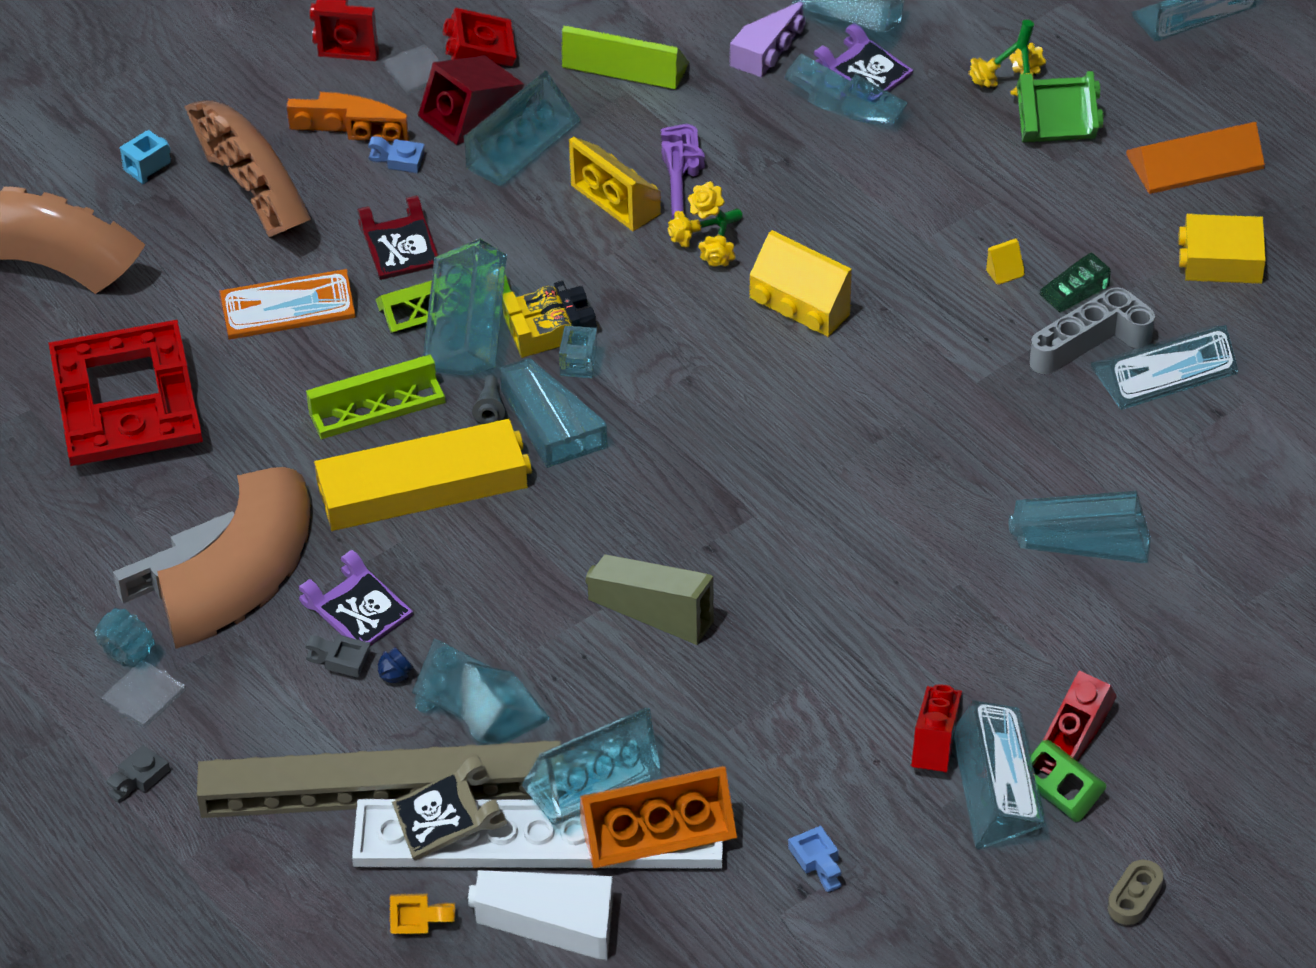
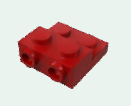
[310,0,379,61]
[443,8,516,66]

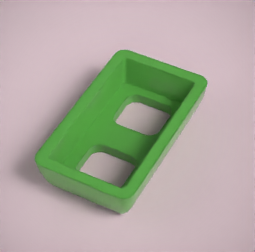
[1024,740,1106,822]

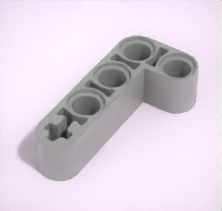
[1029,287,1155,374]

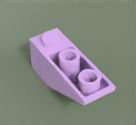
[730,2,806,77]

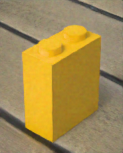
[1178,214,1266,284]

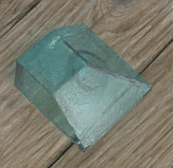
[461,661,550,744]

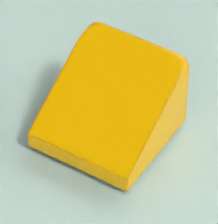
[986,239,1024,285]

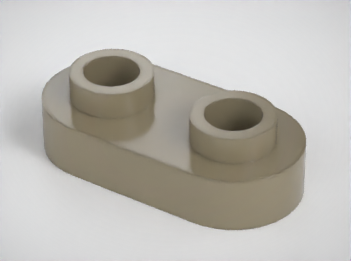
[1108,860,1163,925]

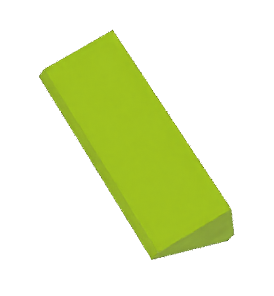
[562,26,689,89]

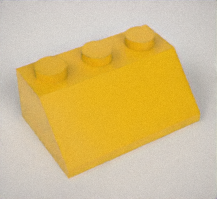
[569,137,661,231]
[750,230,852,337]

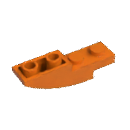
[287,92,409,141]

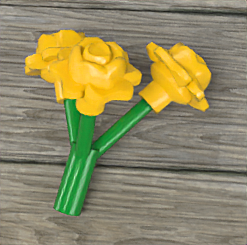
[969,19,1046,97]
[668,181,743,267]

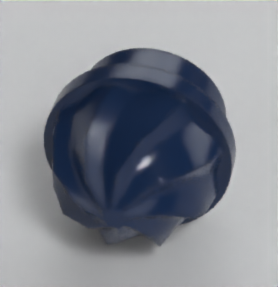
[378,647,414,683]

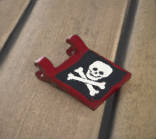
[357,195,441,280]

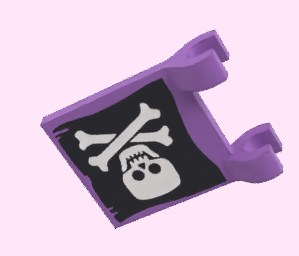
[812,23,913,104]
[299,550,413,646]

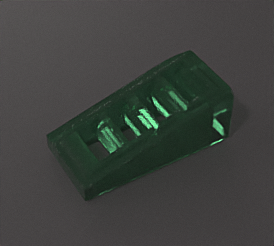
[1040,252,1111,312]

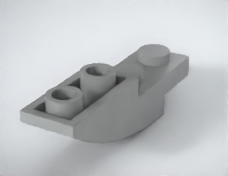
[113,511,234,603]

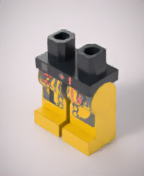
[501,281,597,358]

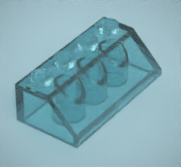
[423,238,507,376]

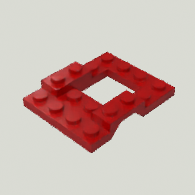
[48,320,203,466]

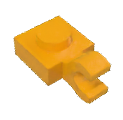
[390,894,455,934]

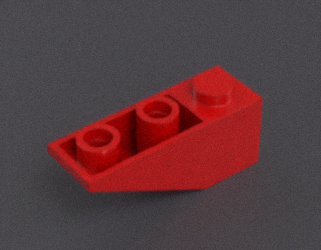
[1032,670,1117,775]
[911,684,962,772]

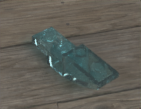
[784,54,908,125]

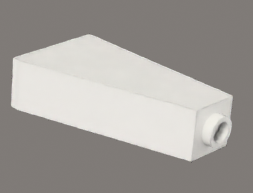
[468,870,613,960]

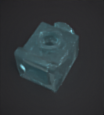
[559,326,598,378]

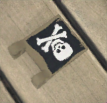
[392,755,507,861]

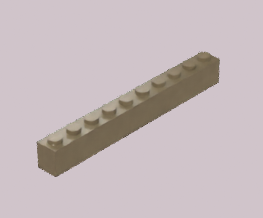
[197,740,564,818]

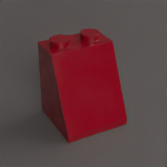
[418,56,524,145]

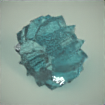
[94,608,155,667]

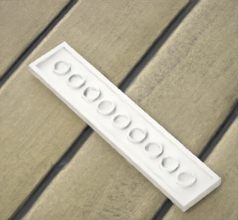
[352,799,722,868]

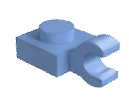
[368,136,425,173]
[788,826,841,892]

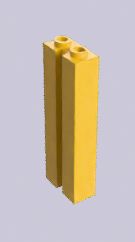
[314,419,532,531]

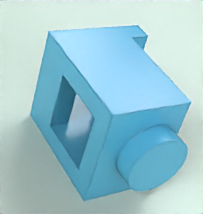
[120,130,171,184]

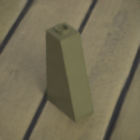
[585,554,714,645]

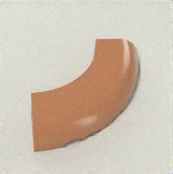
[185,100,311,237]
[0,187,145,294]
[157,467,311,649]

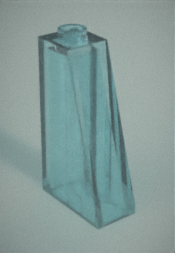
[792,0,904,33]
[499,358,608,468]
[1009,491,1151,563]

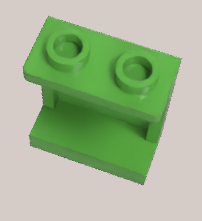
[1017,71,1103,142]

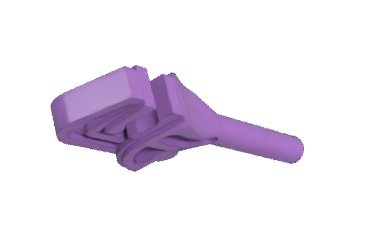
[661,124,705,220]

